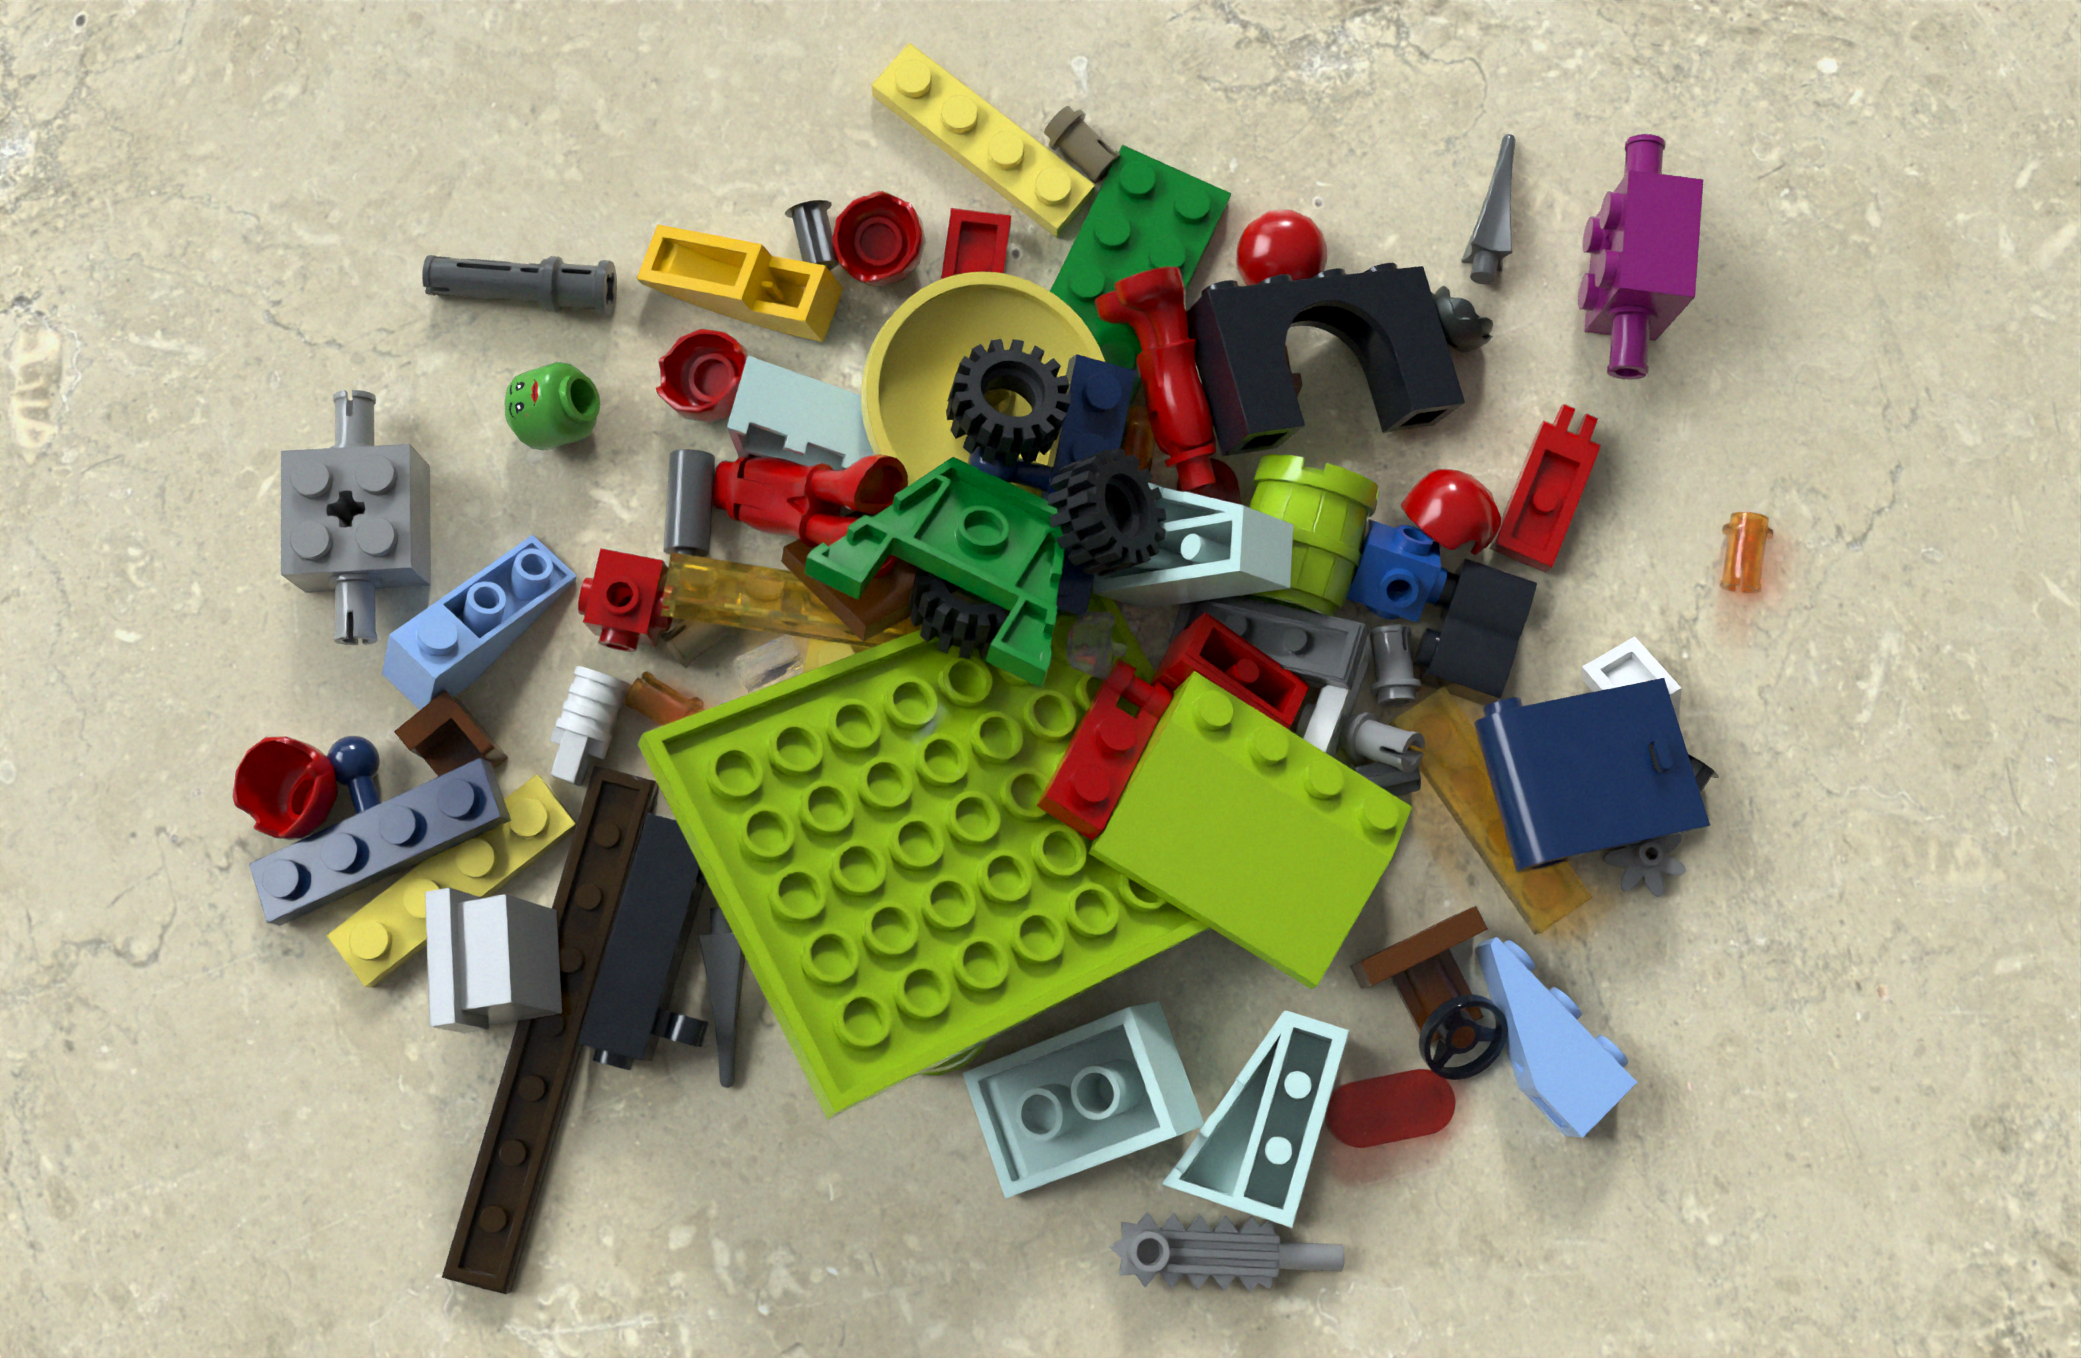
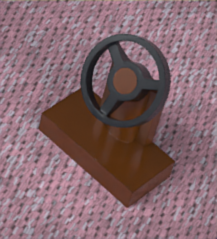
[1350,906,1508,1080]

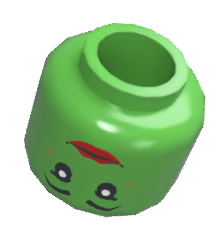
[504,362,601,450]

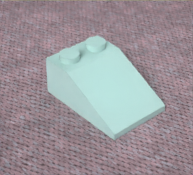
[962,1001,1204,1199]

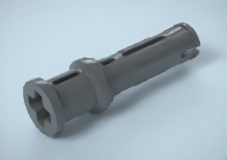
[422,255,617,316]

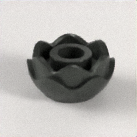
[1431,286,1493,353]

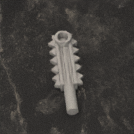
[1109,1212,1344,1292]

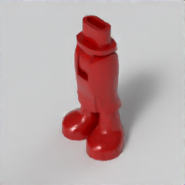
[1094,267,1216,492]
[712,454,908,579]

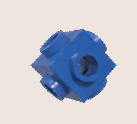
[1346,519,1447,622]

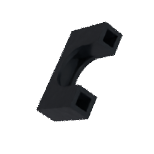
[1186,263,1465,456]

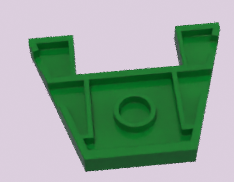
[804,457,1065,688]

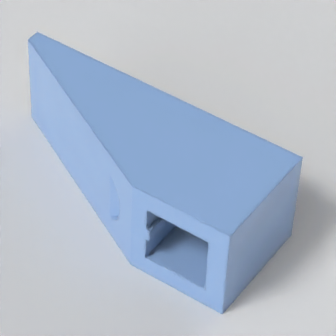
[382,535,577,710]
[1475,937,1637,1138]

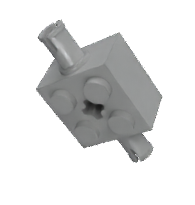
[281,390,431,645]

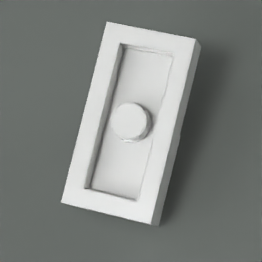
[1296,636,1374,758]

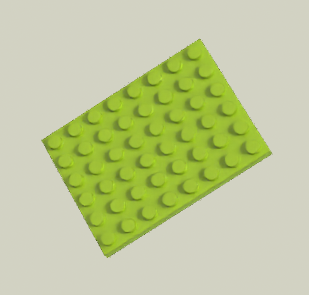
[638,585,1211,1120]

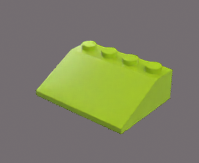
[1089,671,1412,990]

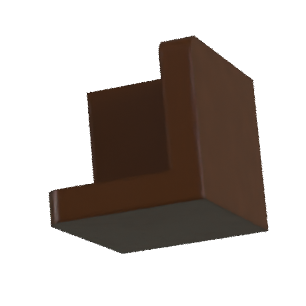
[394,690,508,777]

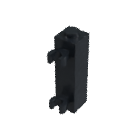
[578,813,709,1070]

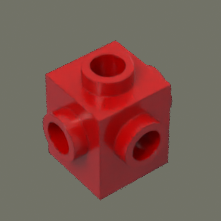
[578,548,676,652]

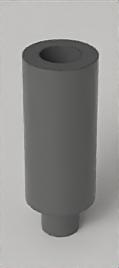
[663,449,715,578]

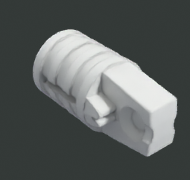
[550,666,631,786]

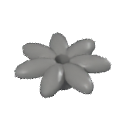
[1603,834,1686,897]

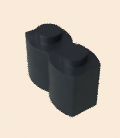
[1414,558,1537,706]

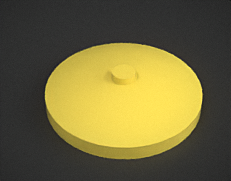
[861,272,1105,498]

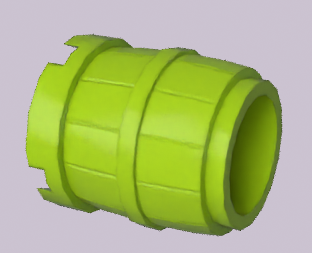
[1238,454,1379,617]

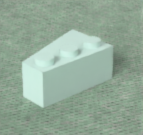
[727,356,874,471]
[1092,483,1293,609]
[1162,1010,1349,1228]

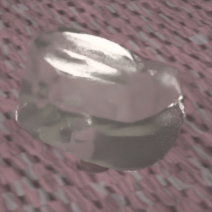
[1066,611,1127,680]

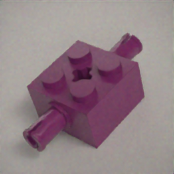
[1578,134,1704,380]

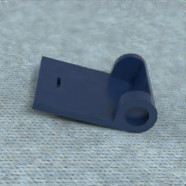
[1474,678,1710,873]

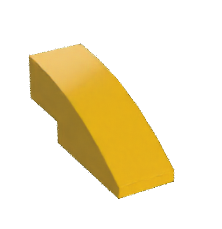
[636,224,843,343]

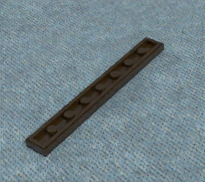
[442,765,659,1294]

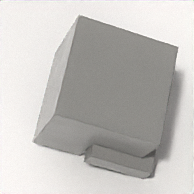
[425,888,562,1033]

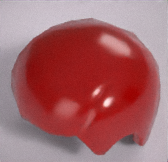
[832,191,926,287]
[1236,209,1328,285]
[656,329,748,423]
[1401,469,1501,555]
[232,736,339,840]

